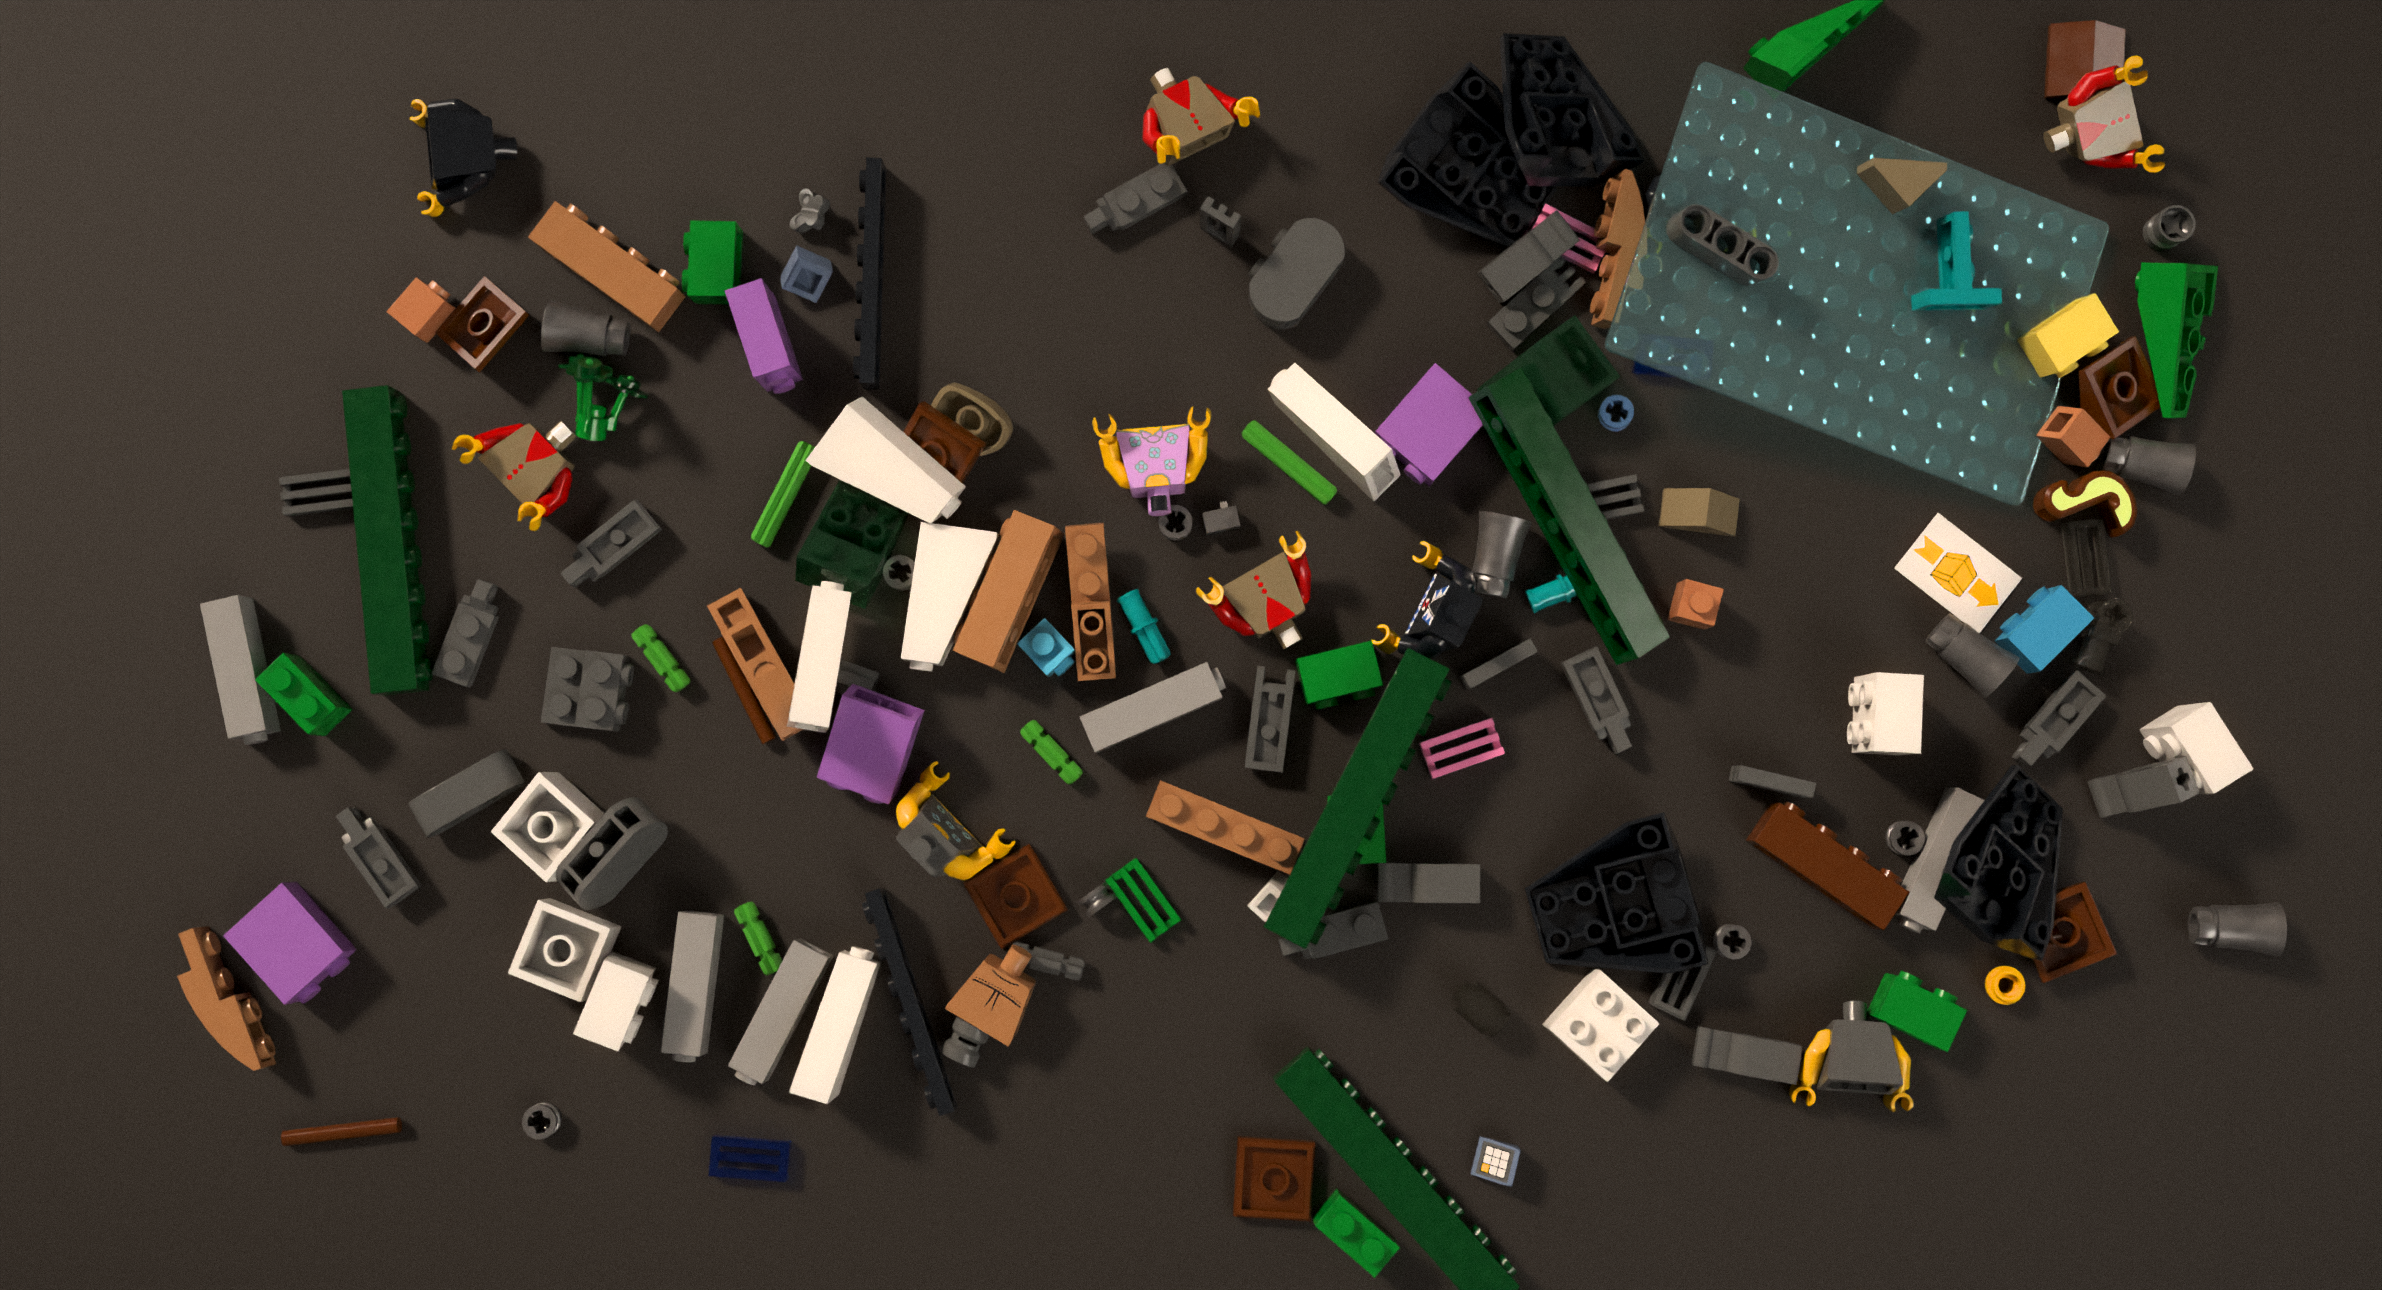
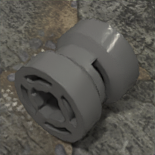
[2143,205,2196,251]
[940,1016,990,1068]

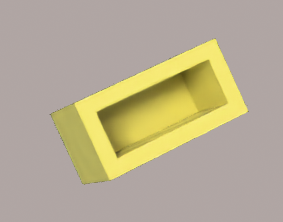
[2017,293,2119,378]

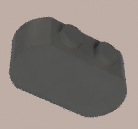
[1248,218,1345,329]
[555,797,668,910]

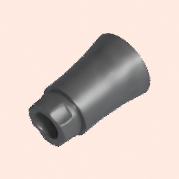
[541,299,631,356]
[2099,436,2196,496]
[1472,511,1532,598]
[1925,613,2020,699]
[2188,902,2287,956]

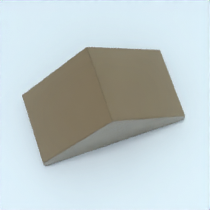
[1857,158,1947,214]
[1658,488,1740,537]

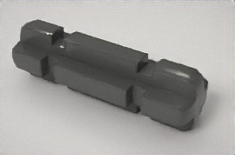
[1013,942,1085,980]

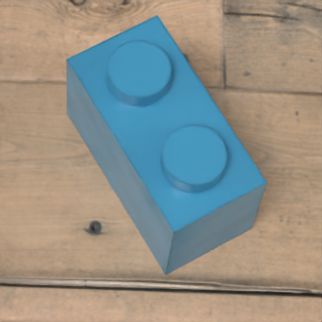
[1995,585,2094,674]

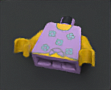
[1092,406,1211,516]

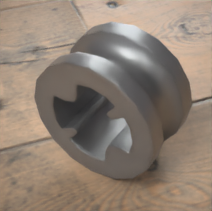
[1158,505,1193,541]
[883,555,915,591]
[1885,821,1925,856]
[1078,882,1116,918]
[1713,924,1752,959]
[522,1102,562,1140]

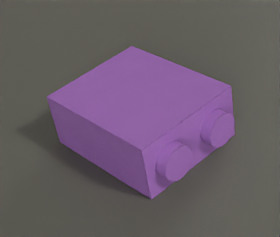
[725,278,803,394]
[1375,363,1483,487]
[817,684,925,804]
[223,882,357,1005]

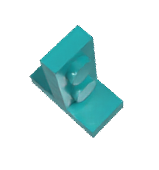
[1911,211,2002,311]

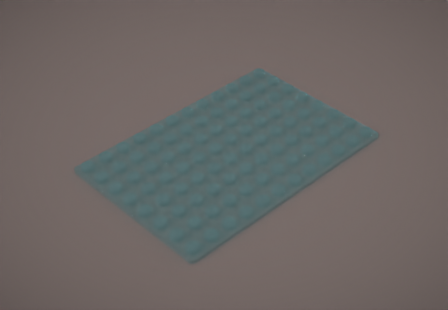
[1605,62,2109,505]

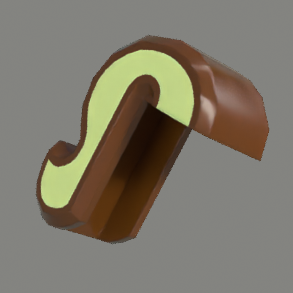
[2033,471,2137,538]

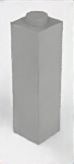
[200,595,281,745]
[1080,662,1226,753]
[1895,788,1984,934]
[661,910,724,1062]
[728,938,834,1085]

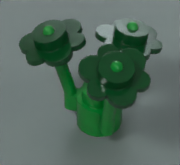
[559,353,648,441]

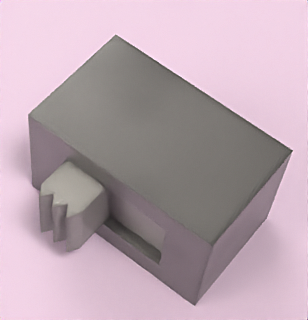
[1202,501,1240,535]

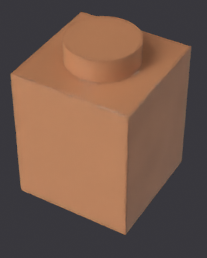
[386,277,456,343]
[2036,406,2111,467]
[1667,579,1724,630]

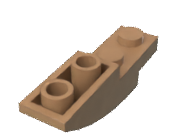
[1590,169,1647,329]
[1065,523,1116,681]
[707,588,803,741]
[177,926,276,1071]

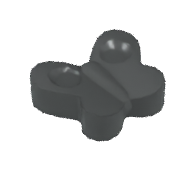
[789,188,830,234]

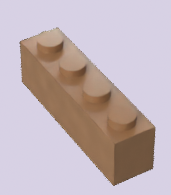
[528,201,685,333]
[953,510,1065,673]
[1146,780,1305,875]

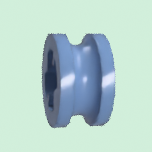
[1598,395,1634,432]

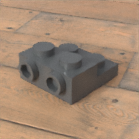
[541,647,634,732]

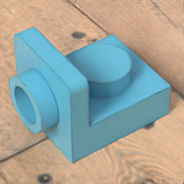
[1017,618,1075,678]

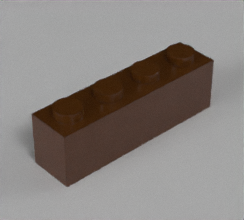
[1746,801,1910,931]

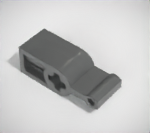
[1476,210,1580,303]
[2087,756,2199,818]
[1378,863,1480,903]
[1691,1026,1802,1085]

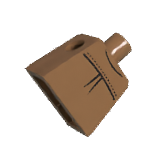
[945,945,1036,1046]

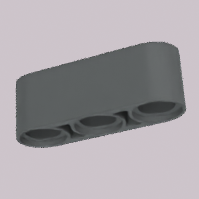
[1666,204,1779,286]
[408,749,525,838]

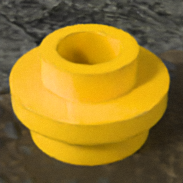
[1985,966,2025,1005]

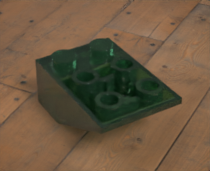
[1476,315,1620,426]
[795,479,909,609]

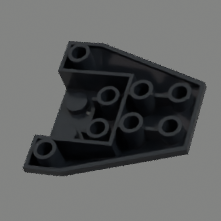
[1500,33,1644,187]
[1378,62,1557,248]
[1934,765,2063,960]
[1525,812,1708,973]

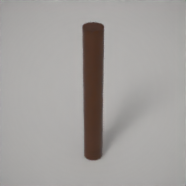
[712,637,776,745]
[281,1117,402,1146]

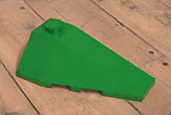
[1743,0,1886,101]
[2135,262,2218,418]

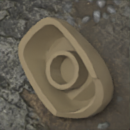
[931,382,1013,456]

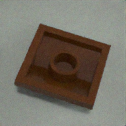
[2044,20,2126,100]
[435,276,530,373]
[2079,336,2160,439]
[2031,881,2117,983]

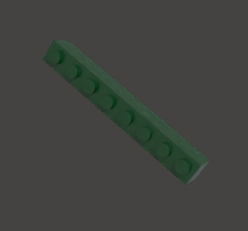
[1468,368,1670,665]
[342,385,433,696]
[1264,648,1452,949]
[1273,1046,1520,1290]

